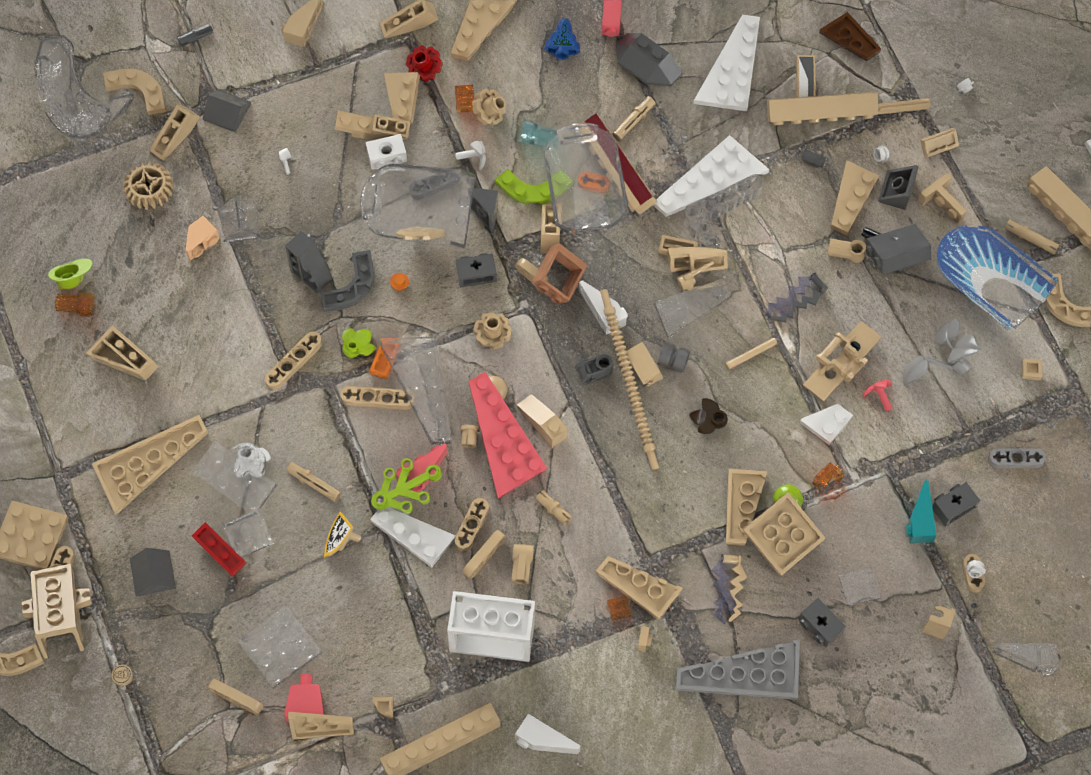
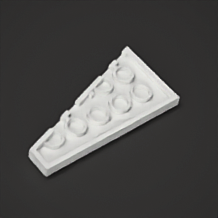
[693,15,760,111]
[653,135,769,217]

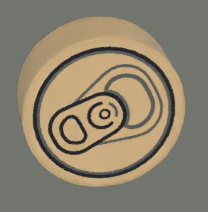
[111,665,133,686]

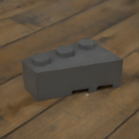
[285,231,333,294]

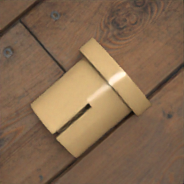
[460,425,480,448]

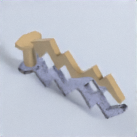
[711,554,747,624]

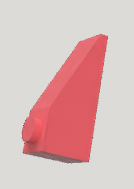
[601,0,622,37]

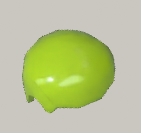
[772,484,803,507]

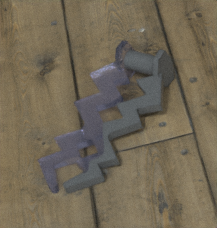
[768,272,828,322]

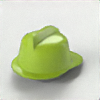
[48,258,93,290]

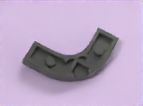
[320,250,374,312]

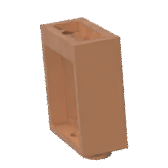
[532,243,587,304]

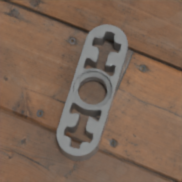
[988,448,1046,468]

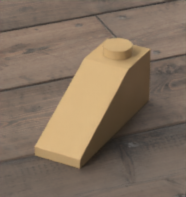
[281,0,323,47]
[380,0,439,38]
[149,104,200,161]
[540,204,561,253]
[516,394,568,448]

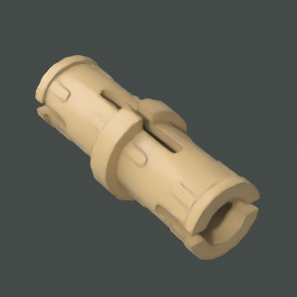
[536,490,572,526]

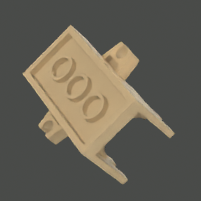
[22,564,92,659]

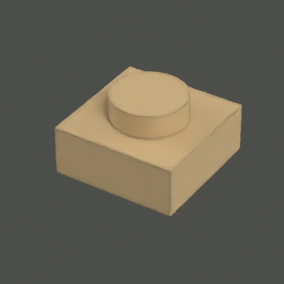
[1021,359,1042,380]
[637,626,652,652]

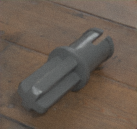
[177,24,213,47]

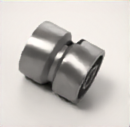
[657,342,691,373]

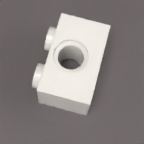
[365,134,407,170]

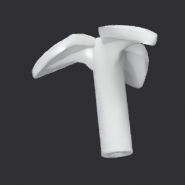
[456,141,486,171]

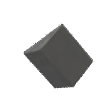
[203,90,251,132]
[878,165,919,210]
[469,187,498,233]
[130,548,176,597]

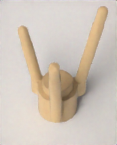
[677,261,725,293]

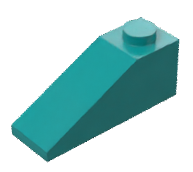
[905,480,937,543]

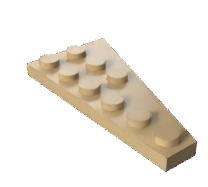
[451,0,517,61]
[92,415,208,515]

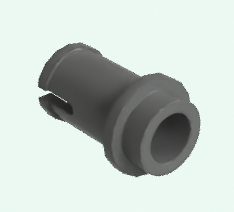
[801,149,826,168]

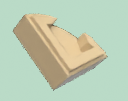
[372,697,393,719]

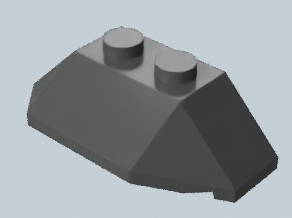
[616,33,682,86]

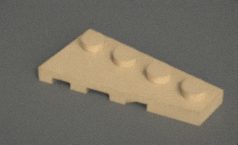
[830,160,879,236]
[725,469,768,546]

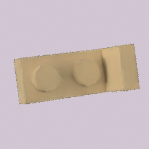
[918,172,967,224]

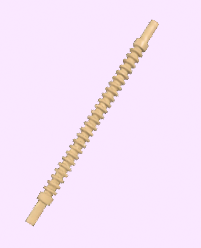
[600,289,659,471]

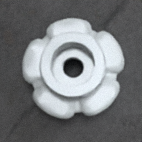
[957,78,974,94]
[873,145,889,163]
[966,560,986,578]

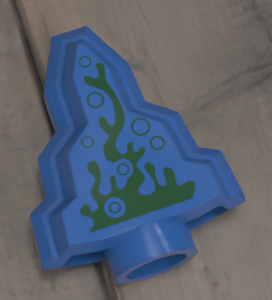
[544,18,580,60]

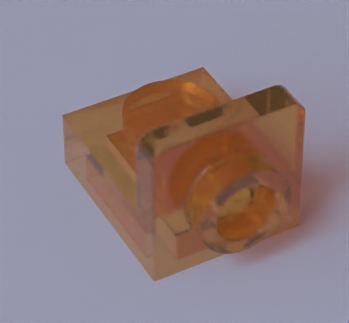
[812,462,844,489]

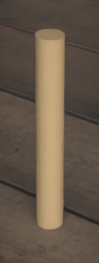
[725,338,777,370]

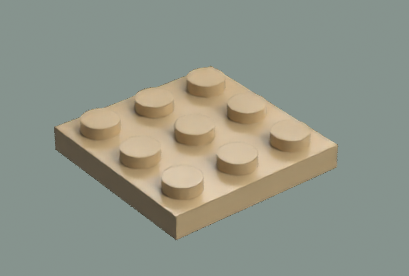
[742,493,826,576]
[0,501,69,570]

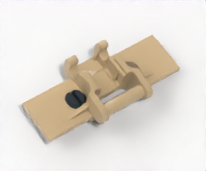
[803,321,882,402]

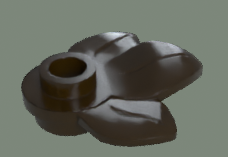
[689,398,728,434]

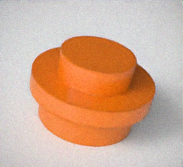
[390,273,409,291]

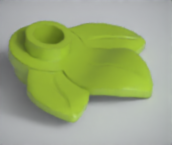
[342,328,376,358]

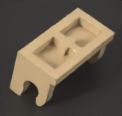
[626,342,663,387]
[922,606,956,639]

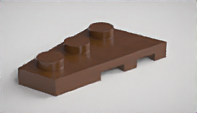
[819,12,881,61]

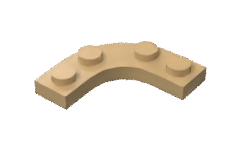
[103,69,166,115]
[1043,274,1091,327]
[0,644,45,676]

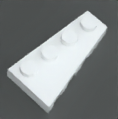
[370,507,456,568]

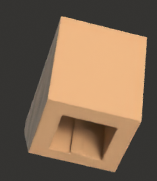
[186,216,220,261]

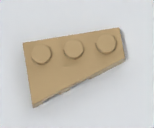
[384,72,420,124]
[288,712,354,740]

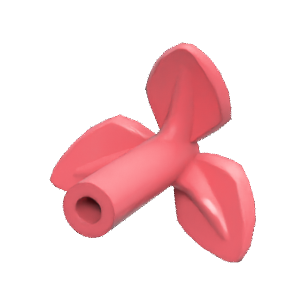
[862,379,893,411]

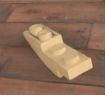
[334,110,410,140]

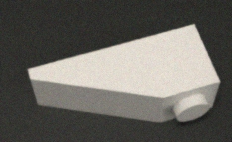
[579,280,628,335]
[515,714,581,754]

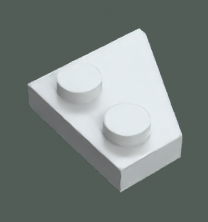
[800,404,853,445]

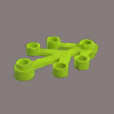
[371,458,442,514]

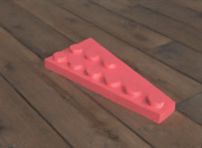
[468,372,547,499]

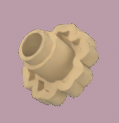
[472,89,506,126]
[473,312,512,350]

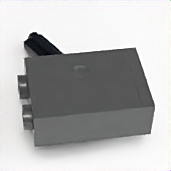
[861,224,931,274]

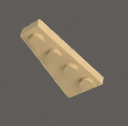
[596,556,683,620]

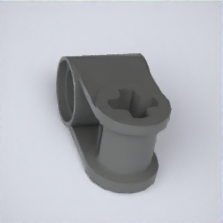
[575,354,613,385]

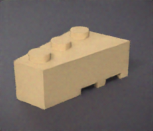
[86,325,159,381]

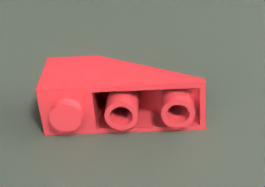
[396,443,447,492]

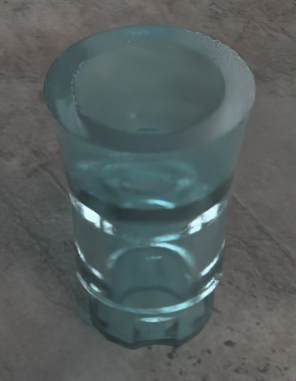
[518,119,560,148]

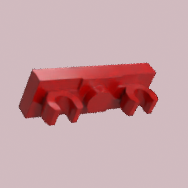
[192,522,247,577]

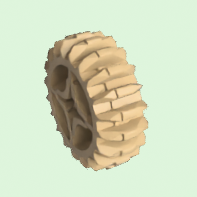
[123,161,174,210]

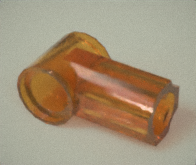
[55,292,95,317]

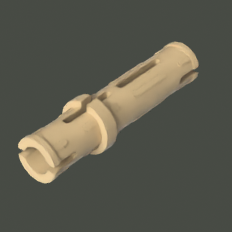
[612,96,656,141]
[1004,219,1060,255]
[286,462,341,502]

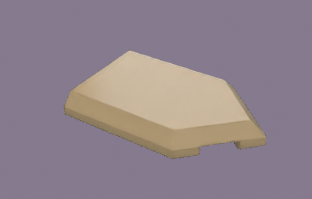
[396,226,445,240]

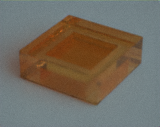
[607,596,631,621]

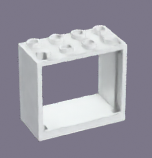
[447,591,535,662]

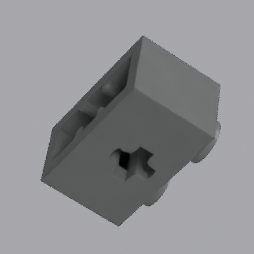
[456,253,497,288]
[932,482,980,527]
[798,598,846,648]

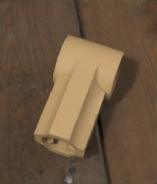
[828,239,866,263]
[512,544,534,585]

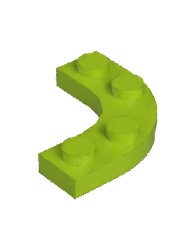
[495,169,572,204]

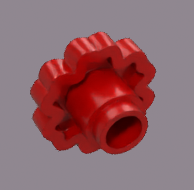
[406,45,443,82]

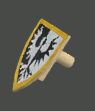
[324,511,361,558]

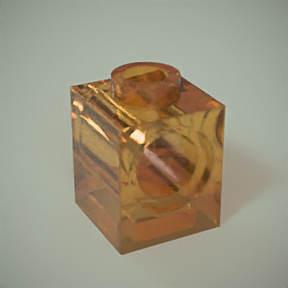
[455,84,474,113]

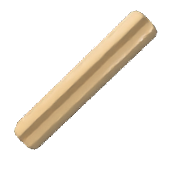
[878,98,930,114]

